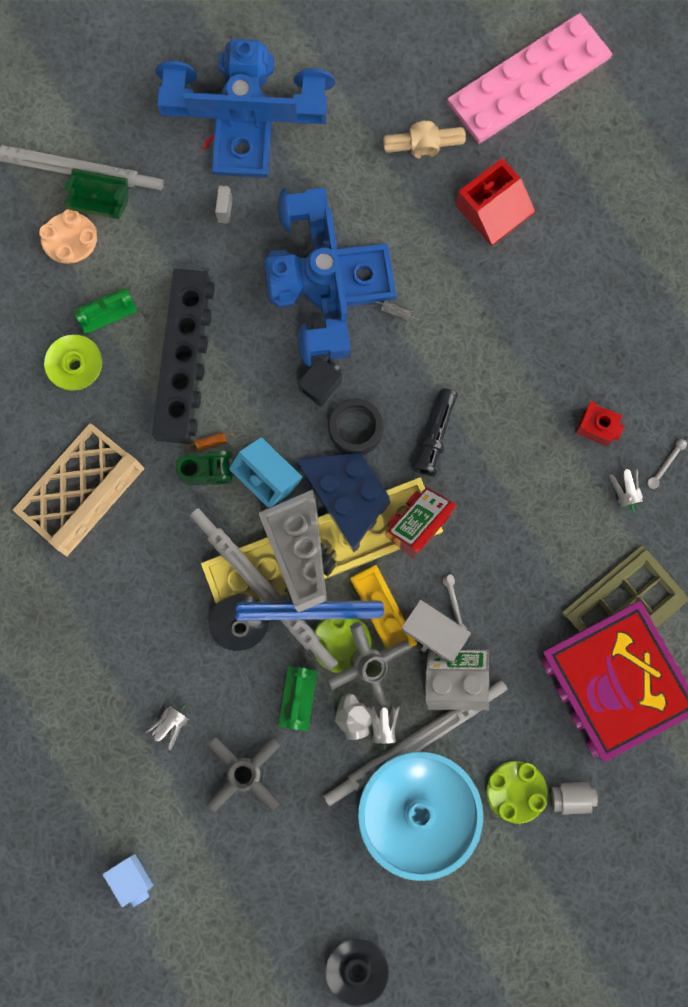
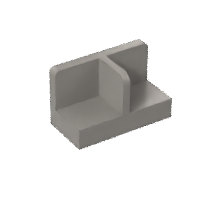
[402,599,471,663]

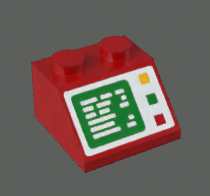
[386,487,457,559]

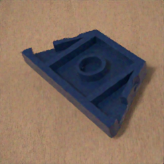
[297,453,391,552]

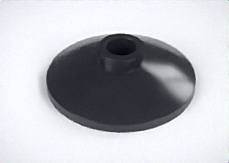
[209,594,269,651]
[326,939,389,1006]

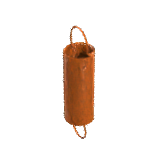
[187,432,234,451]

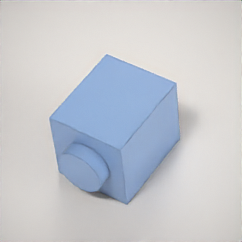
[103,854,154,907]

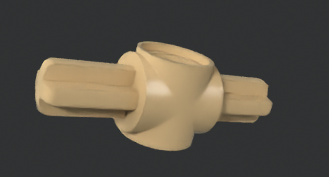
[383,121,465,158]

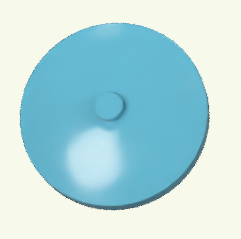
[358,752,483,881]

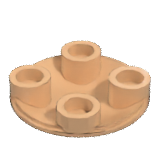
[39,209,97,264]

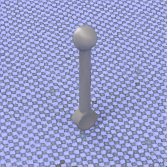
[647,439,687,489]
[443,574,467,630]

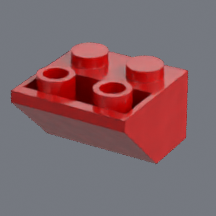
[456,158,535,247]

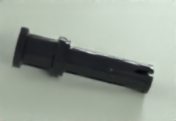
[411,388,458,477]

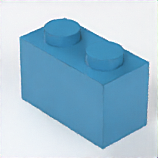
[229,437,303,508]

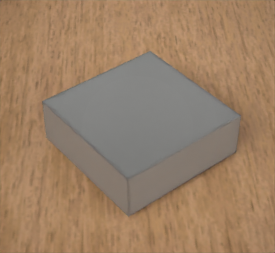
[215,186,232,224]

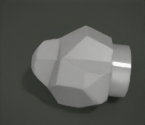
[335,693,372,740]

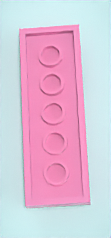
[447,13,612,144]

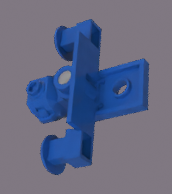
[155,39,335,178]
[264,188,397,367]

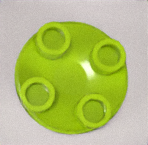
[314,619,371,673]
[486,761,548,824]

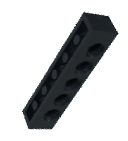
[152,269,215,444]

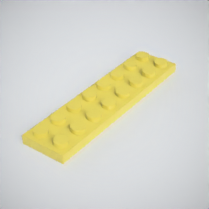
[201,477,443,604]

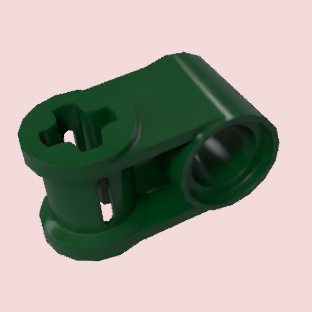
[176,451,233,486]

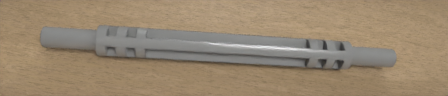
[0,145,164,191]
[190,508,339,671]
[324,680,508,806]

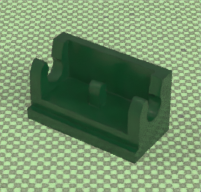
[64,168,128,219]

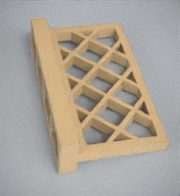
[13,423,145,556]

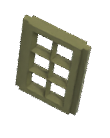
[562,545,688,633]

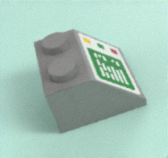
[426,649,489,711]

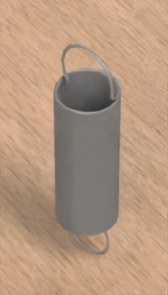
[375,300,418,321]

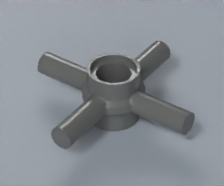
[326,622,411,706]
[206,737,281,812]

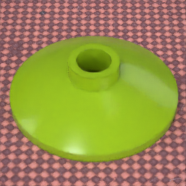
[44,335,102,391]

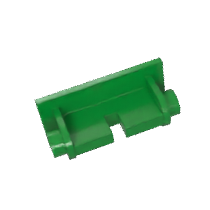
[74,287,137,335]
[278,666,317,731]

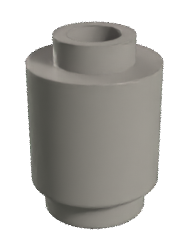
[551,782,598,815]

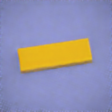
[350,565,417,649]

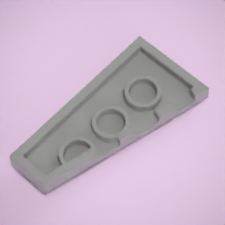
[258,490,327,613]

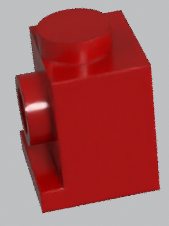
[576,401,624,446]

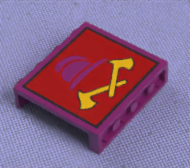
[540,600,688,762]

